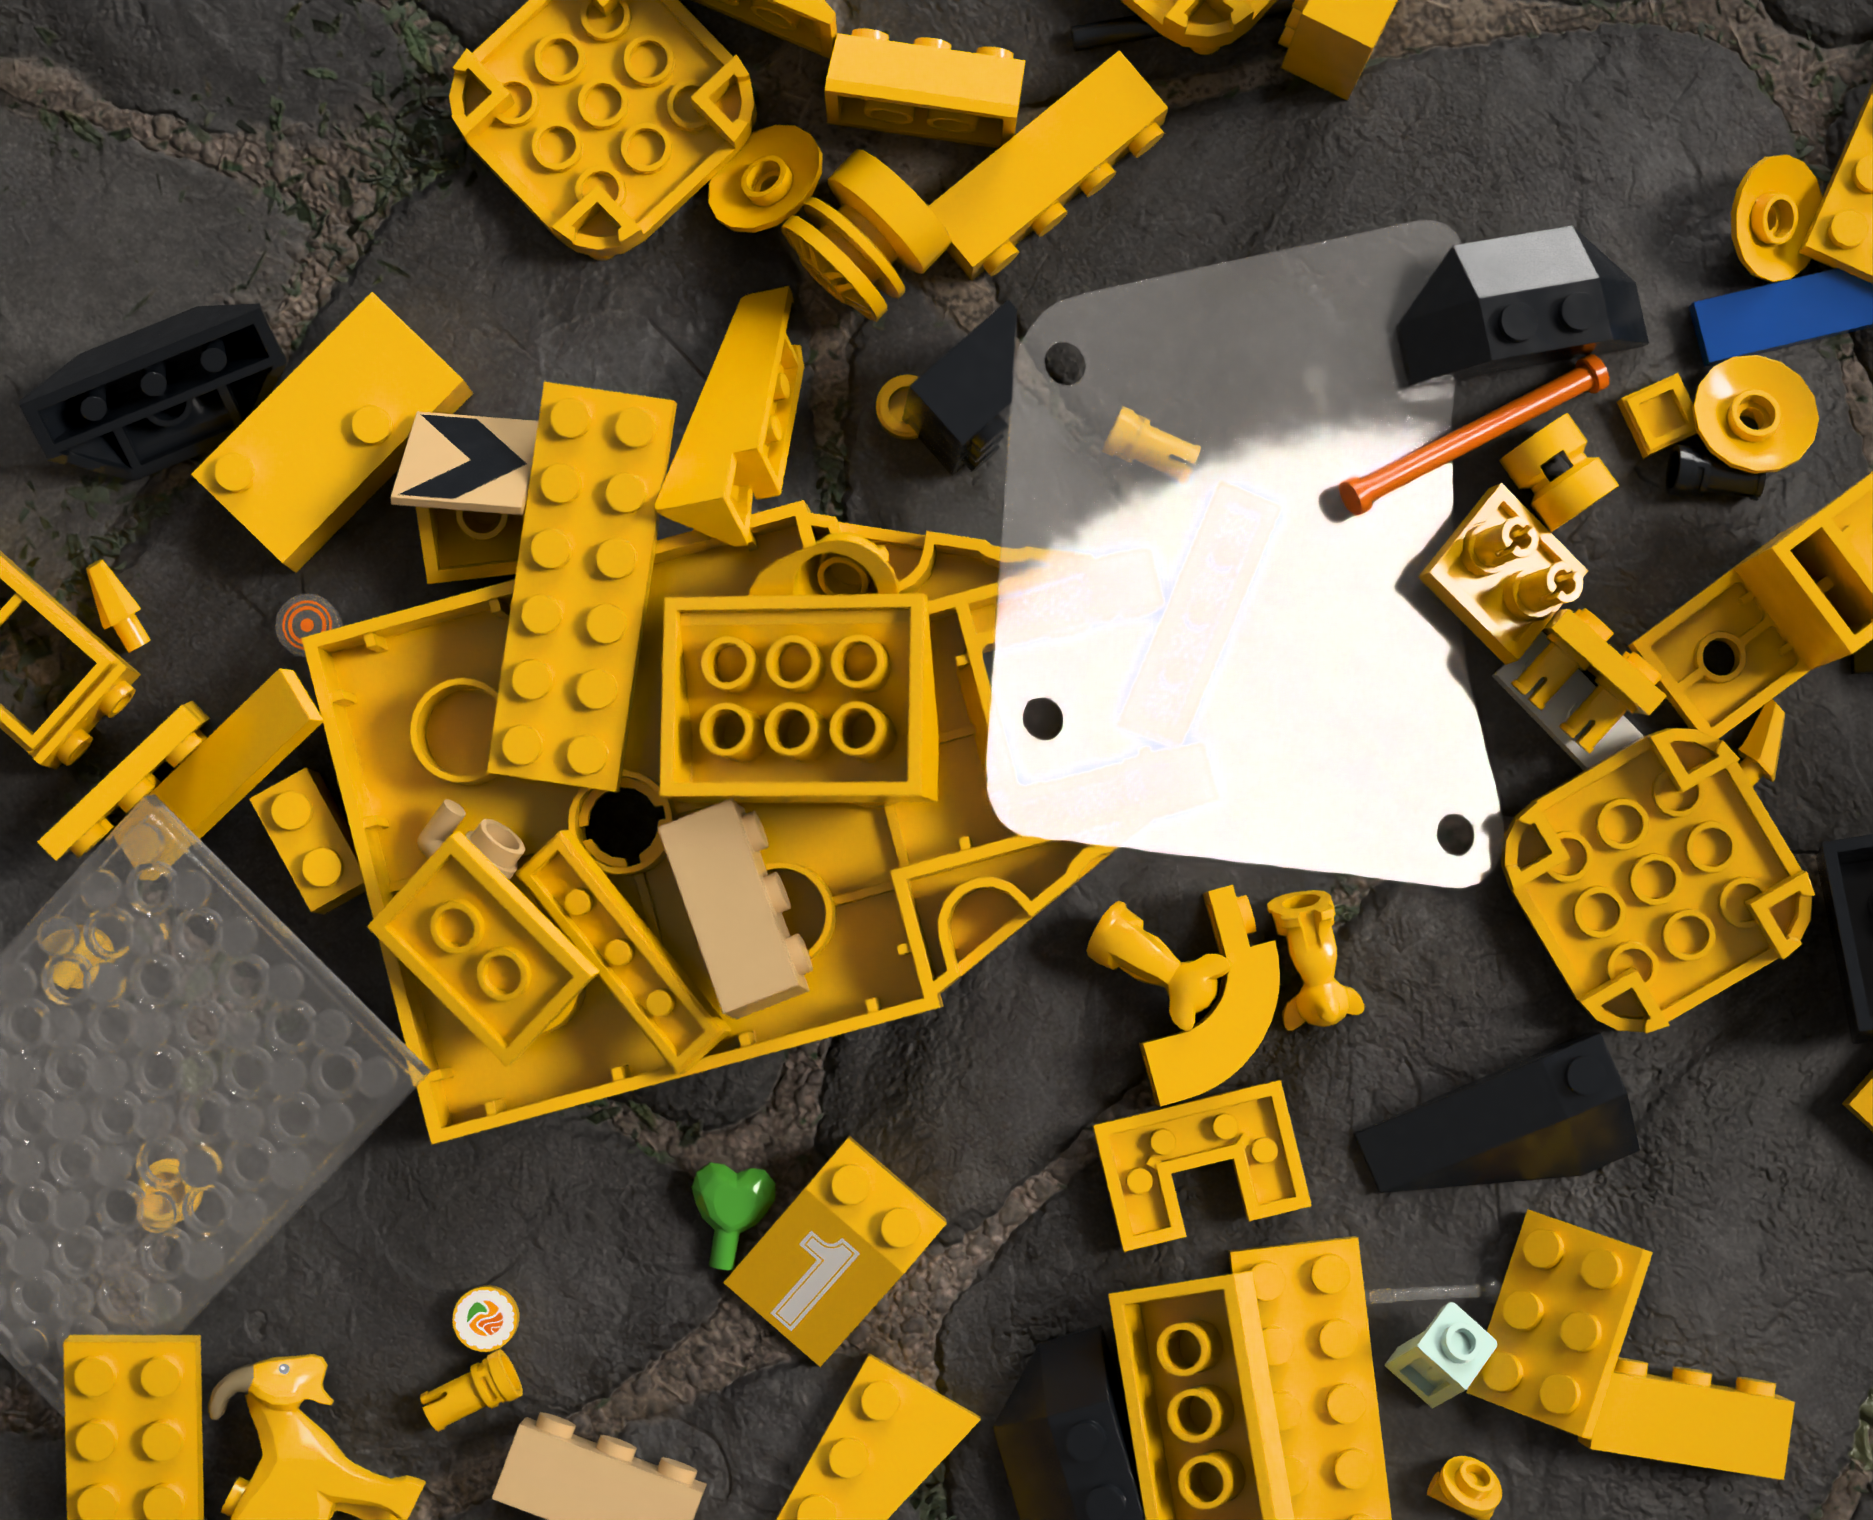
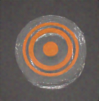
[275,594,343,659]

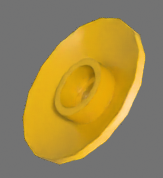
[708,125,822,233]
[1731,155,1822,282]
[1692,355,1819,474]

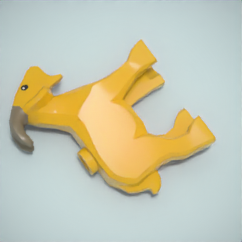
[208,1354,426,1520]

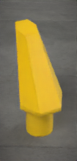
[86,559,151,653]
[1738,699,1785,787]

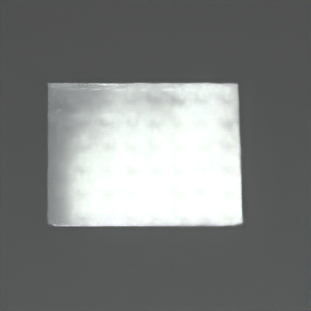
[0,794,431,1418]

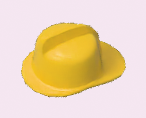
[749,532,899,596]

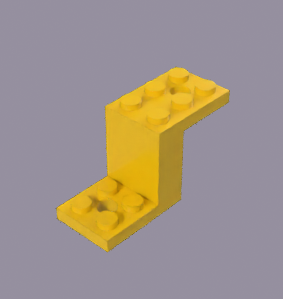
[1628,471,1873,739]

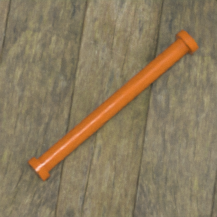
[1339,354,1609,516]

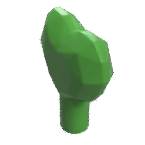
[692,1162,775,1270]

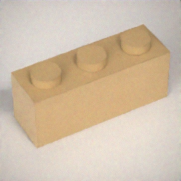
[657,799,813,1019]
[492,1412,707,1520]

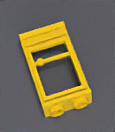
[0,551,141,769]

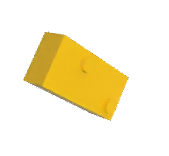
[191,292,473,573]
[1108,1271,1295,1520]

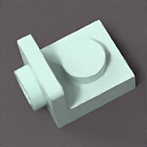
[1384,1302,1497,1409]

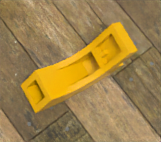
[1139,885,1280,1106]

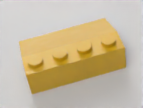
[659,593,939,803]

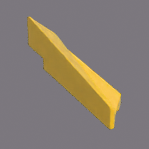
[654,286,804,547]

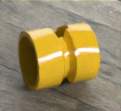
[1499,413,1619,532]

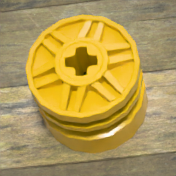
[781,149,951,322]

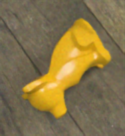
[1267,890,1364,1031]
[1086,901,1232,1031]

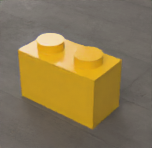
[249,767,366,914]

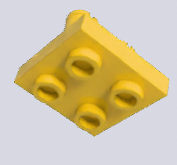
[1418,483,1588,665]
[1511,608,1667,754]

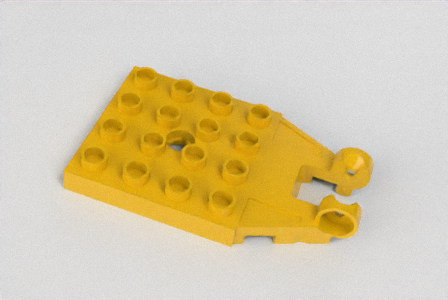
[301,500,1219,1145]

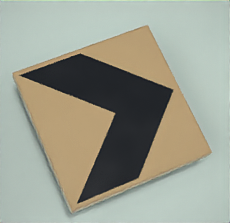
[391,411,538,515]

